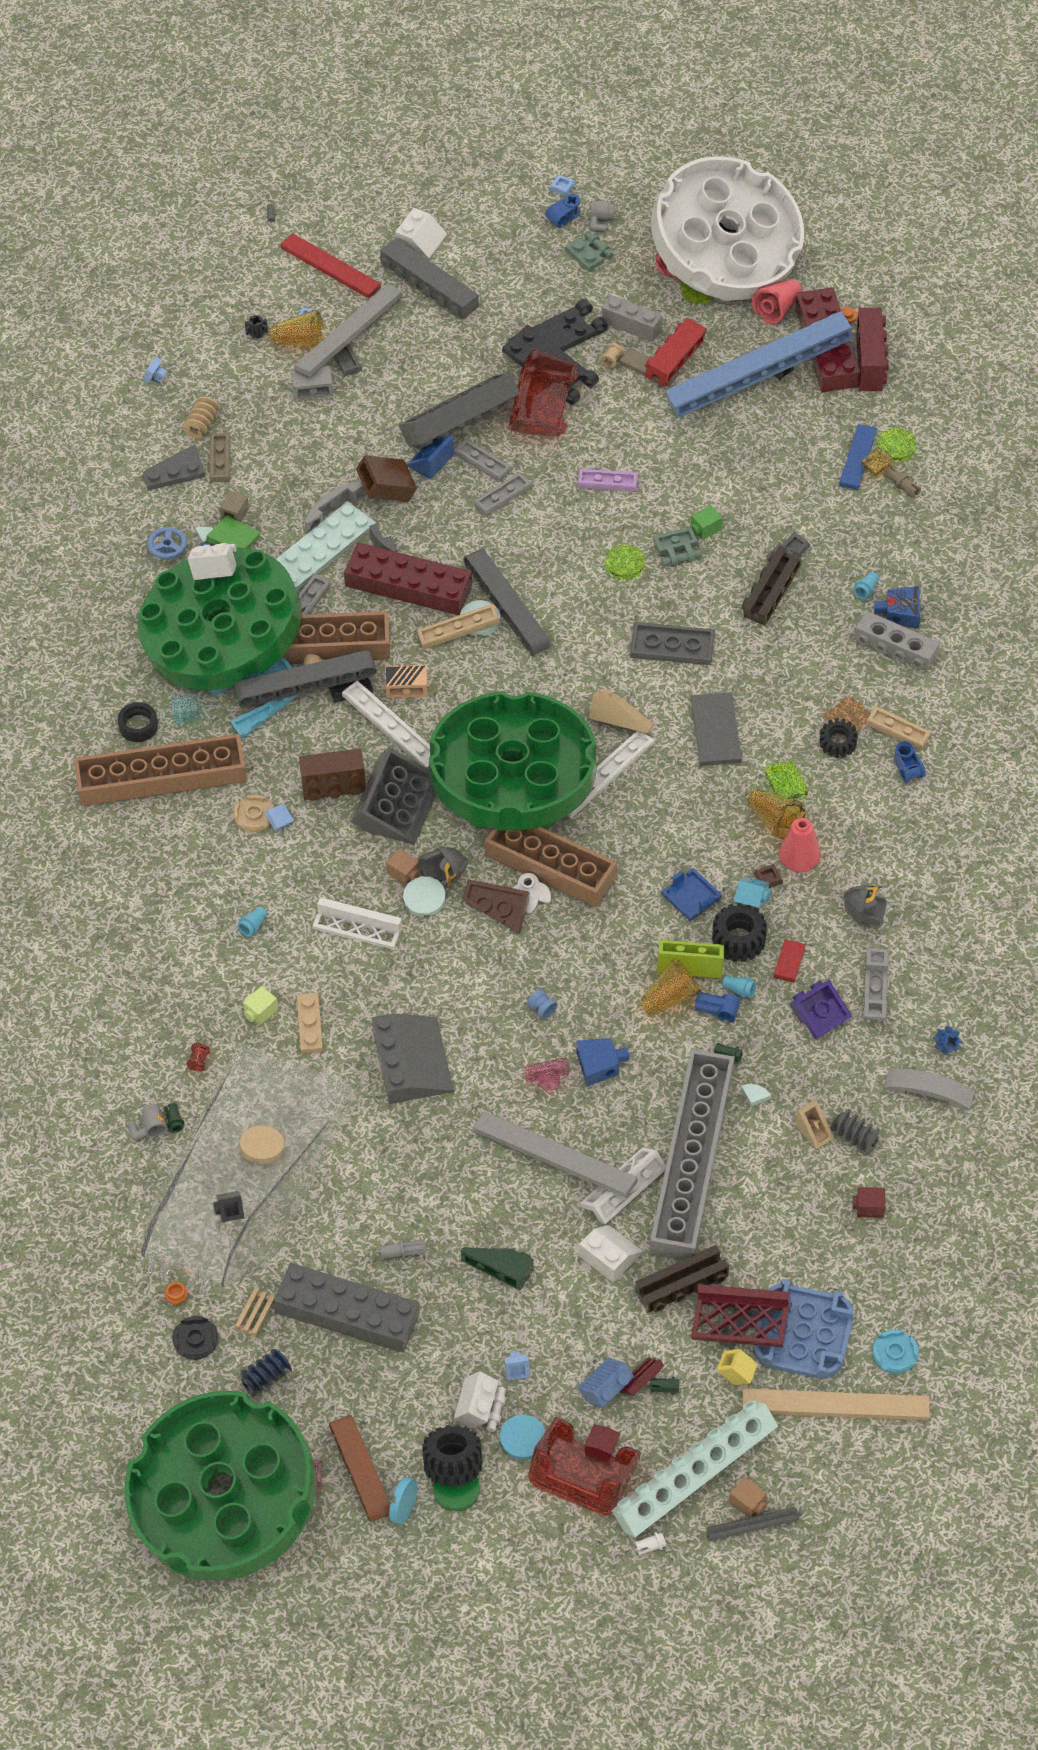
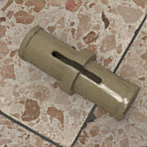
[884,465,921,498]

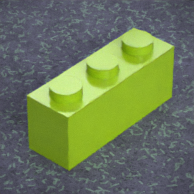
[656,940,724,979]

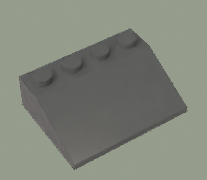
[351,747,436,845]
[371,1014,454,1104]

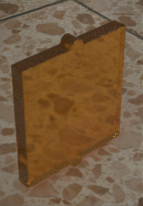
[823,696,871,730]

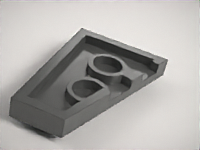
[143,444,205,490]

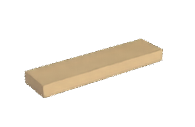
[417,604,500,649]

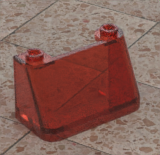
[508,349,578,437]
[528,1417,641,1516]

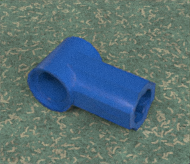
[694,991,741,1023]

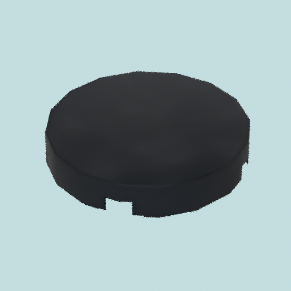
[172,1316,219,1360]

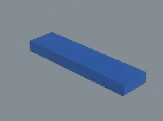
[839,424,877,490]

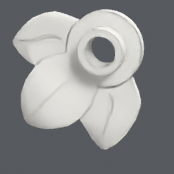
[513,873,551,914]

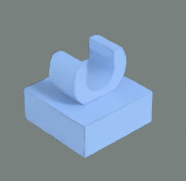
[142,357,167,383]
[504,1351,530,1381]

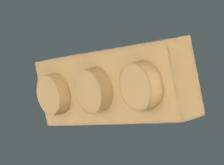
[296,993,323,1054]

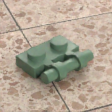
[565,231,614,272]
[653,527,702,566]

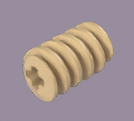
[183,396,220,439]

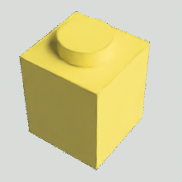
[716,1349,758,1385]

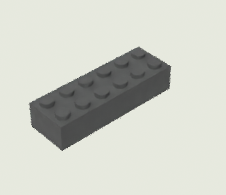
[399,372,520,448]
[274,1262,420,1353]

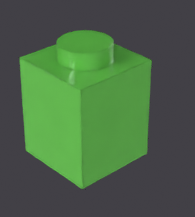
[690,505,722,540]

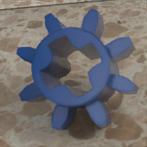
[933,1026,962,1054]

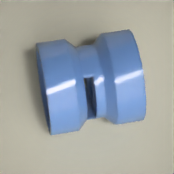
[527,989,557,1019]

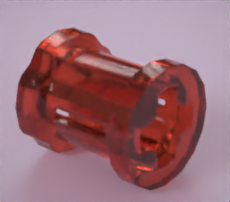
[186,1043,210,1072]

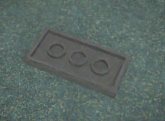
[630,622,715,665]
[691,692,742,766]

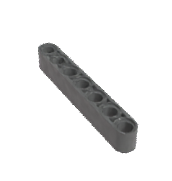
[463,548,551,656]
[234,651,377,708]

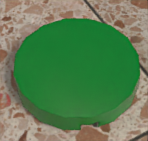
[433,1478,480,1511]

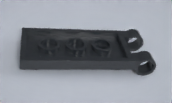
[508,299,608,351]
[502,324,599,405]

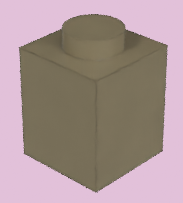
[220,491,249,522]

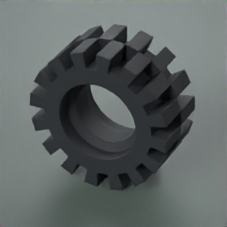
[820,718,858,758]

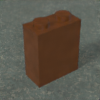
[356,455,417,502]

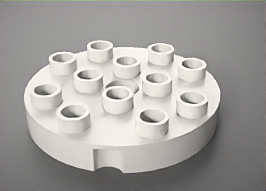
[651,156,804,301]

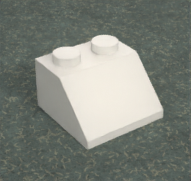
[395,208,447,260]
[579,1225,643,1283]

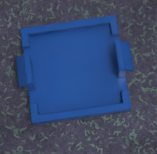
[661,868,722,921]

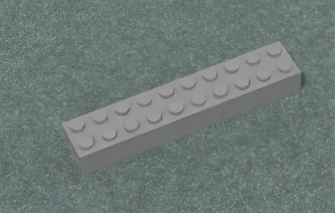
[650,1049,735,1260]

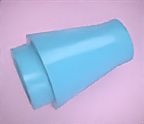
[854,572,879,599]
[237,907,267,937]
[722,975,756,999]

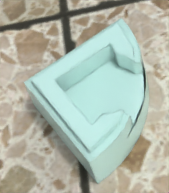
[195,527,213,544]
[741,1084,771,1107]

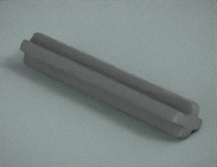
[706,1507,799,1541]

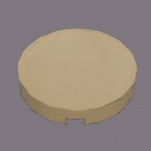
[233,794,274,832]
[239,1125,284,1164]

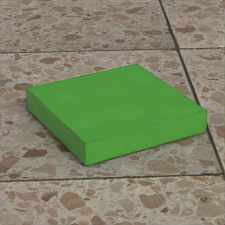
[206,515,261,548]

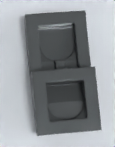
[369,524,398,552]
[766,532,810,560]

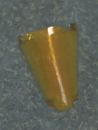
[269,310,324,348]
[748,789,806,840]
[640,958,702,1015]

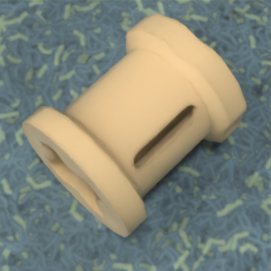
[600,343,624,369]

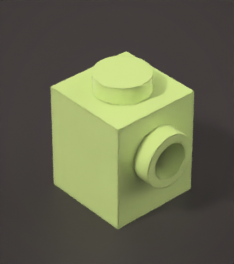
[243,986,278,1025]

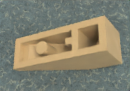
[589,689,653,733]

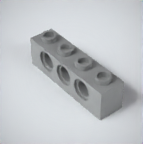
[854,611,940,671]

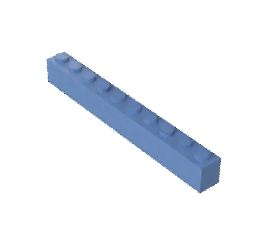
[665,311,853,418]

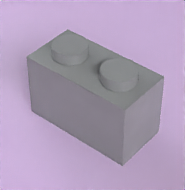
[291,366,333,400]

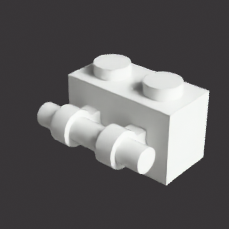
[188,543,237,580]
[454,1371,506,1432]

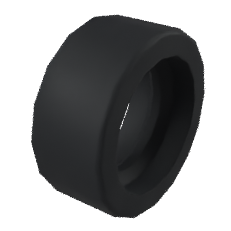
[118,702,158,742]

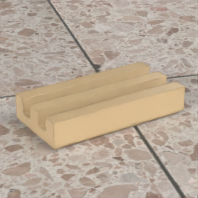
[235,1288,275,1337]

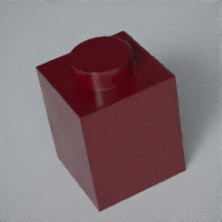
[852,1187,885,1218]

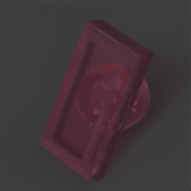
[524,1057,569,1090]

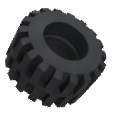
[712,903,767,962]
[422,1425,483,1487]

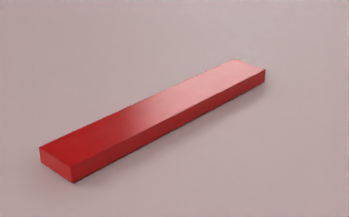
[280,233,381,299]

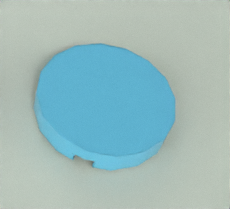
[872,1330,918,1374]
[500,1415,546,1460]
[389,1477,417,1525]

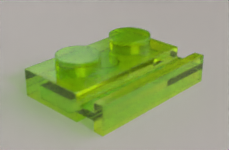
[764,759,808,804]

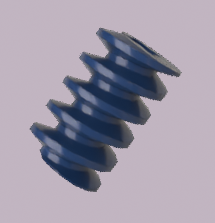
[240,1349,292,1398]

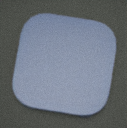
[753,1280,854,1378]

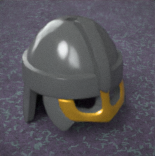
[418,846,468,890]
[844,885,887,927]

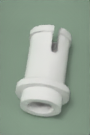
[634,1532,666,1556]

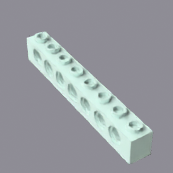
[611,1401,778,1537]

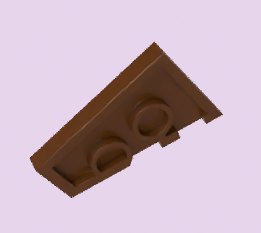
[463,879,530,934]

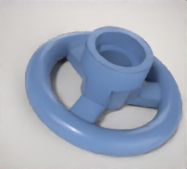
[147,527,187,560]

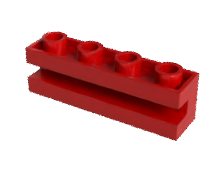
[645,318,707,387]

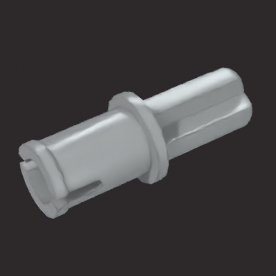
[380,1240,426,1260]

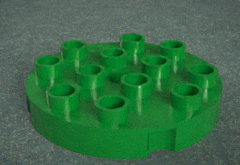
[138,547,302,690]
[429,691,597,830]
[124,1391,316,1581]

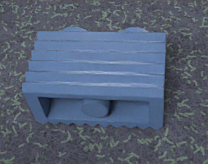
[578,1357,634,1409]

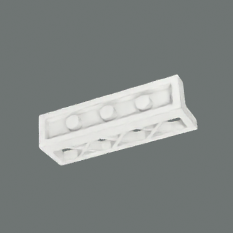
[312,897,402,950]
[580,1147,666,1224]

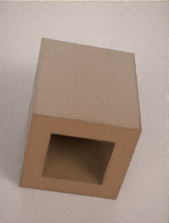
[386,849,420,886]
[729,1476,767,1517]

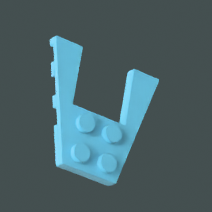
[209,657,298,740]

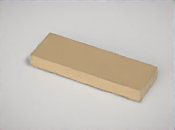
[866,706,931,750]

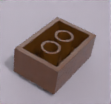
[299,748,366,801]

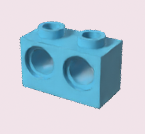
[734,877,772,908]

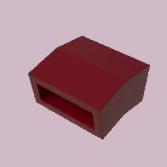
[584,1424,621,1463]

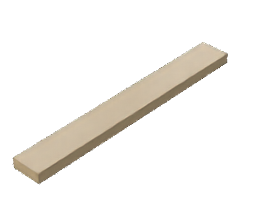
[742,1388,930,1421]

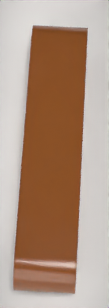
[329,1414,390,1522]

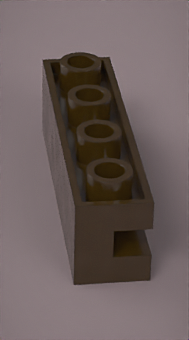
[742,545,801,626]
[635,1245,729,1313]

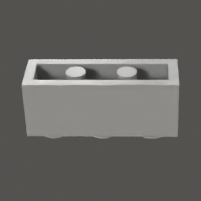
[602,295,662,342]

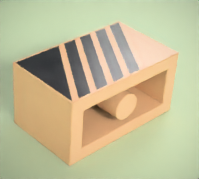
[385,665,427,698]

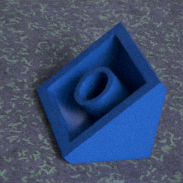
[406,435,454,479]

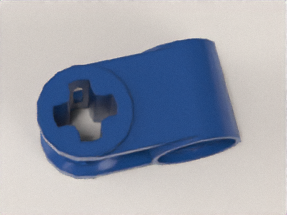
[545,194,581,228]
[894,741,926,783]

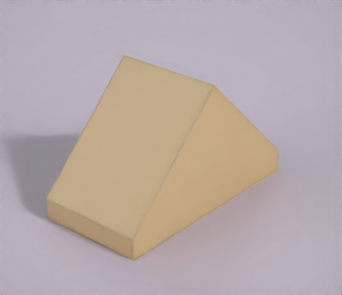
[795,1100,834,1149]

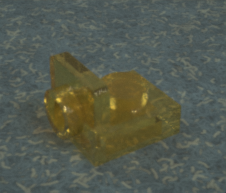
[862,447,893,477]

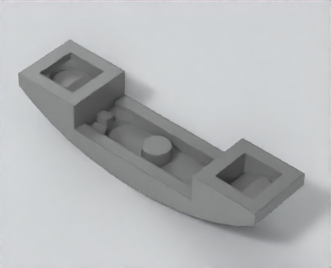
[305,480,367,534]
[864,948,889,1021]
[884,1069,975,1111]

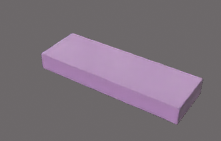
[577,469,638,491]

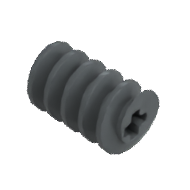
[830,1109,880,1155]

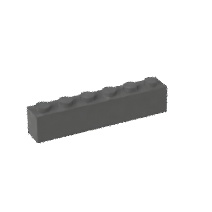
[380,238,479,319]

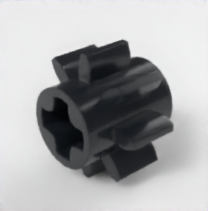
[245,315,268,339]

